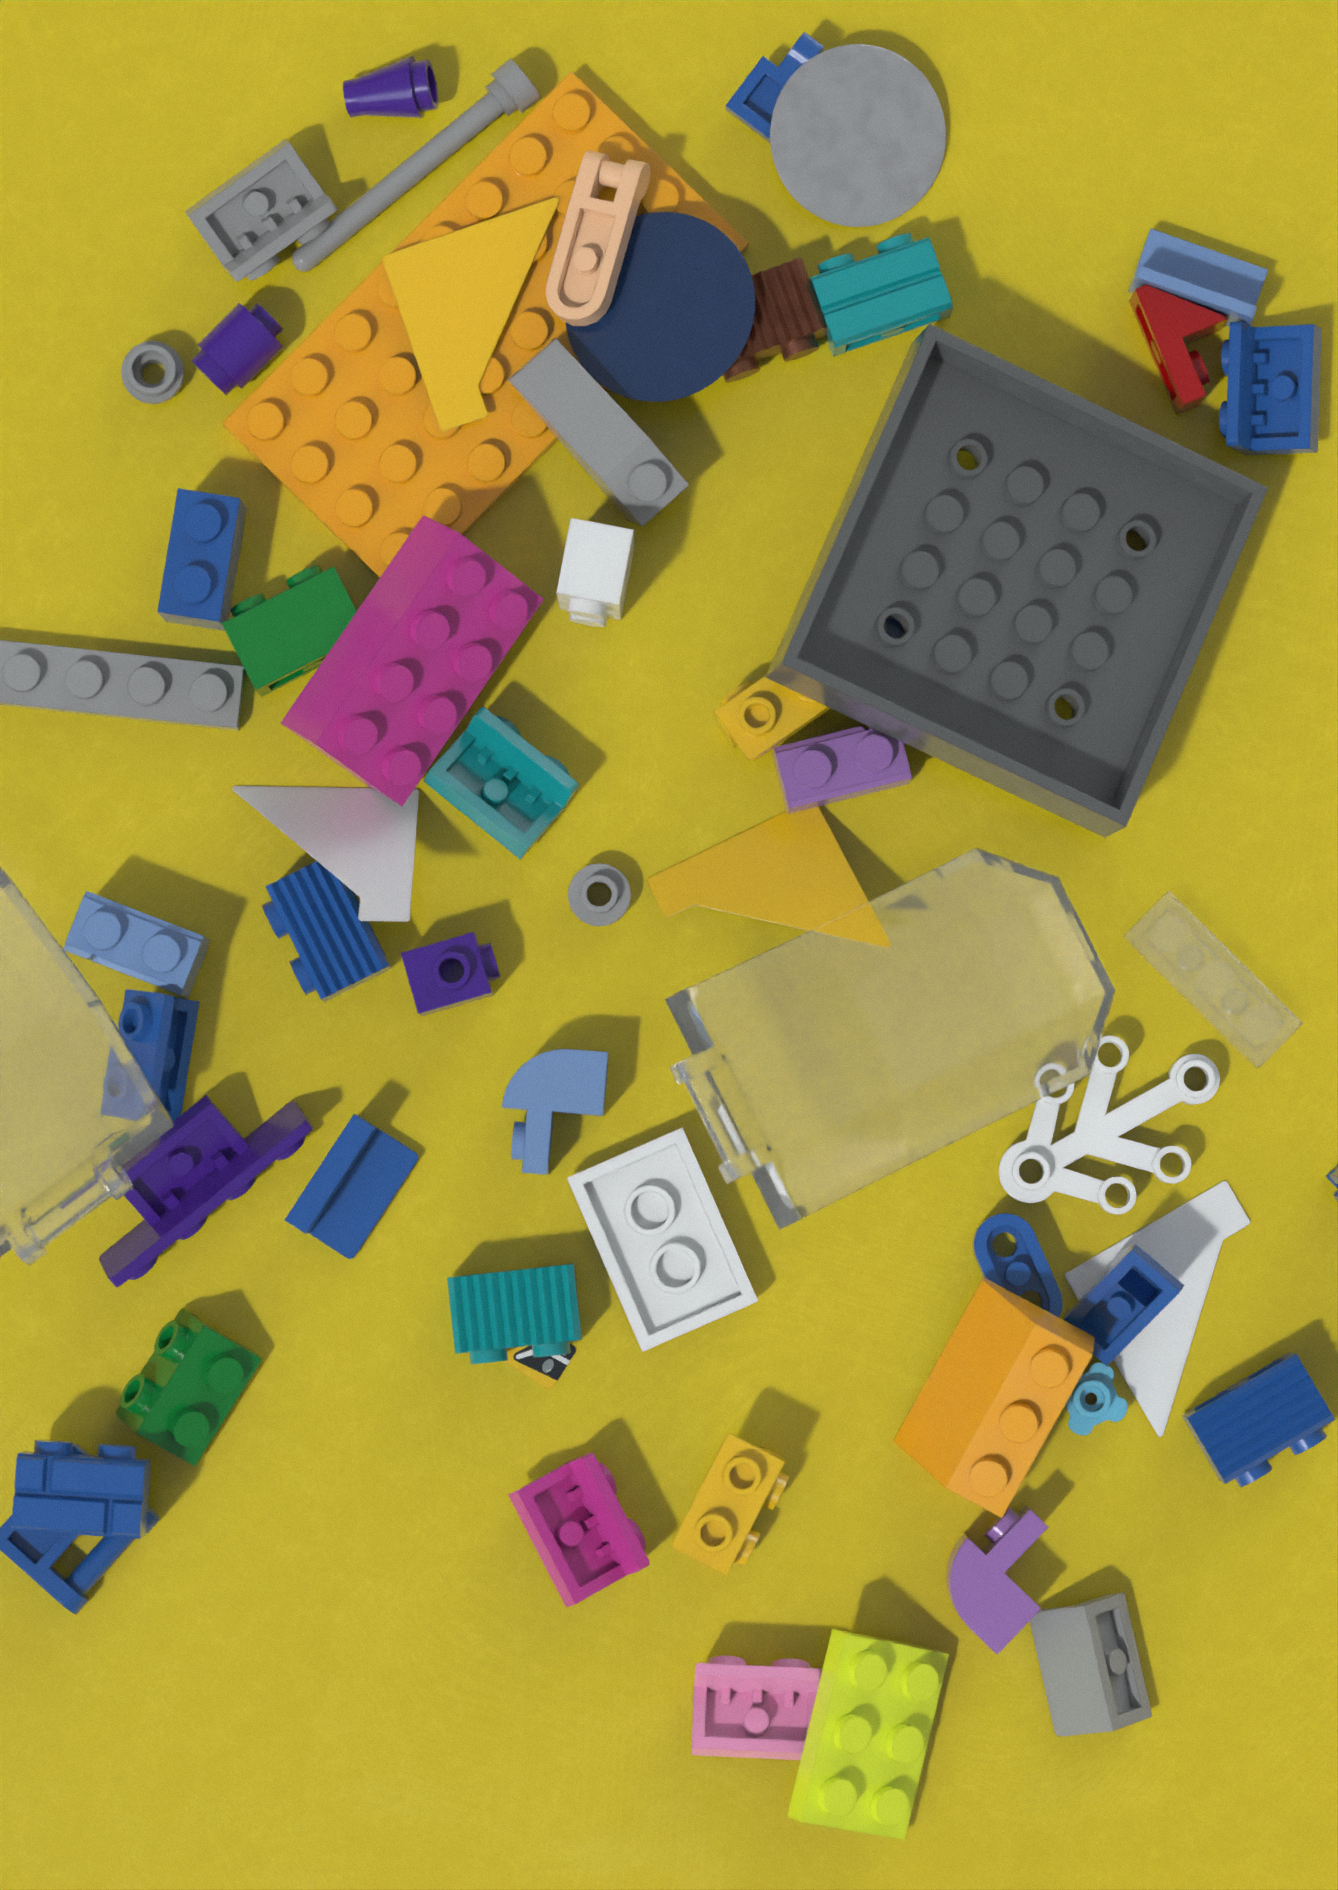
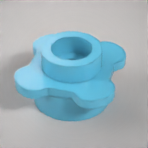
[1065,1362,1127,1435]

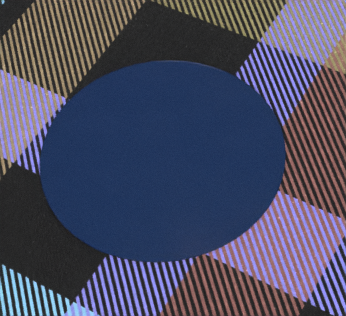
[565,212,755,402]

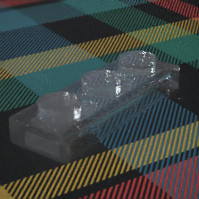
[1123,891,1303,1069]

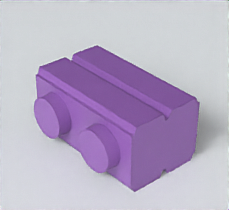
[773,726,912,814]

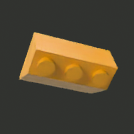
[893,1277,1095,1518]

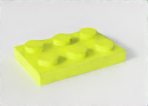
[787,1629,949,1840]

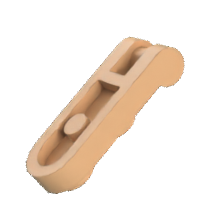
[545,150,651,326]

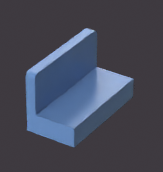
[1128,229,1268,327]

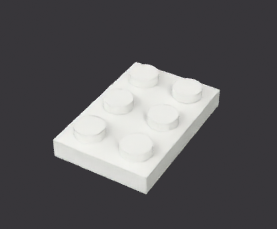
[567,1128,758,1352]

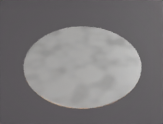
[770,44,946,227]

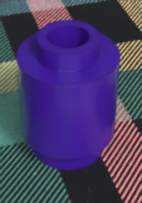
[191,303,283,396]

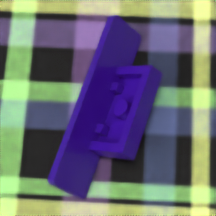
[99,1095,313,1287]

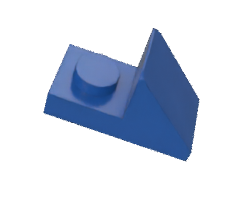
[1063,1244,1184,1366]

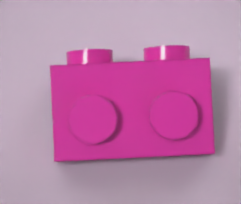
[508,1452,650,1607]

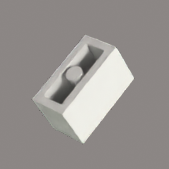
[556,518,635,627]

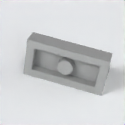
[1030,1592,1152,1737]

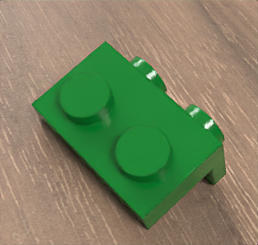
[116,1308,262,1466]

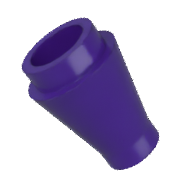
[343,56,438,118]

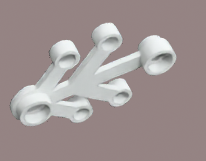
[998,1036,1220,1214]

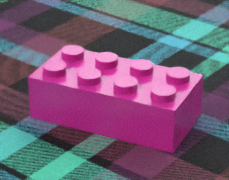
[281,515,544,806]

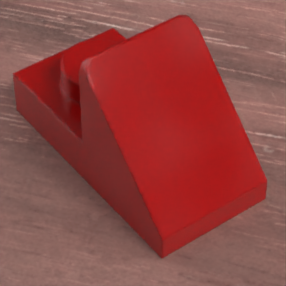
[1129,284,1228,415]

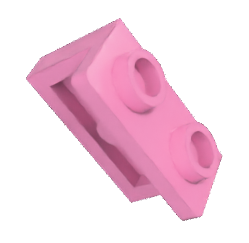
[691,1656,822,1760]

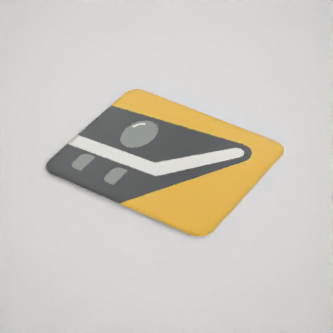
[505,1344,576,1389]

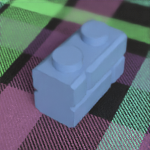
[63,891,211,998]

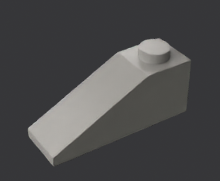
[507,338,689,527]

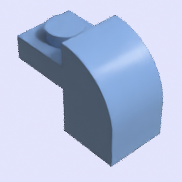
[502,1049,609,1175]

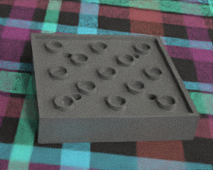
[766,324,1268,838]

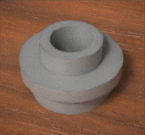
[121,341,185,404]
[568,863,631,927]

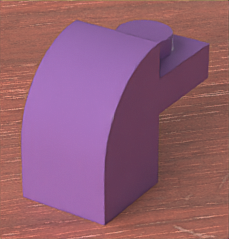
[946,1505,1048,1654]

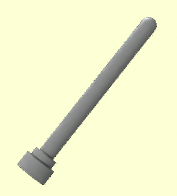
[292,59,541,272]

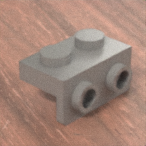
[184,139,337,282]

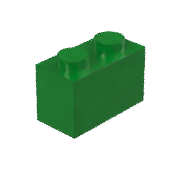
[221,565,357,697]

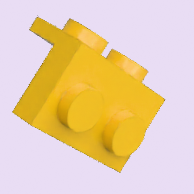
[714,675,831,762]
[672,1434,790,1576]

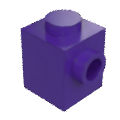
[401,932,501,1016]

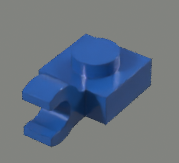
[725,32,824,143]

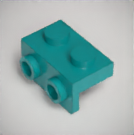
[424,707,579,860]

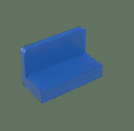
[285,1114,419,1259]

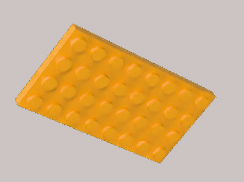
[222,71,749,578]

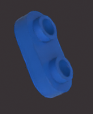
[972,1213,1063,1317]

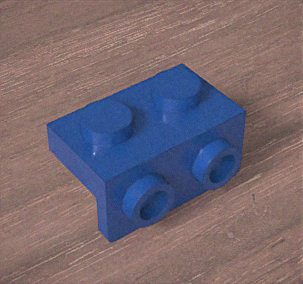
[1219,321,1322,455]
[105,989,199,1124]

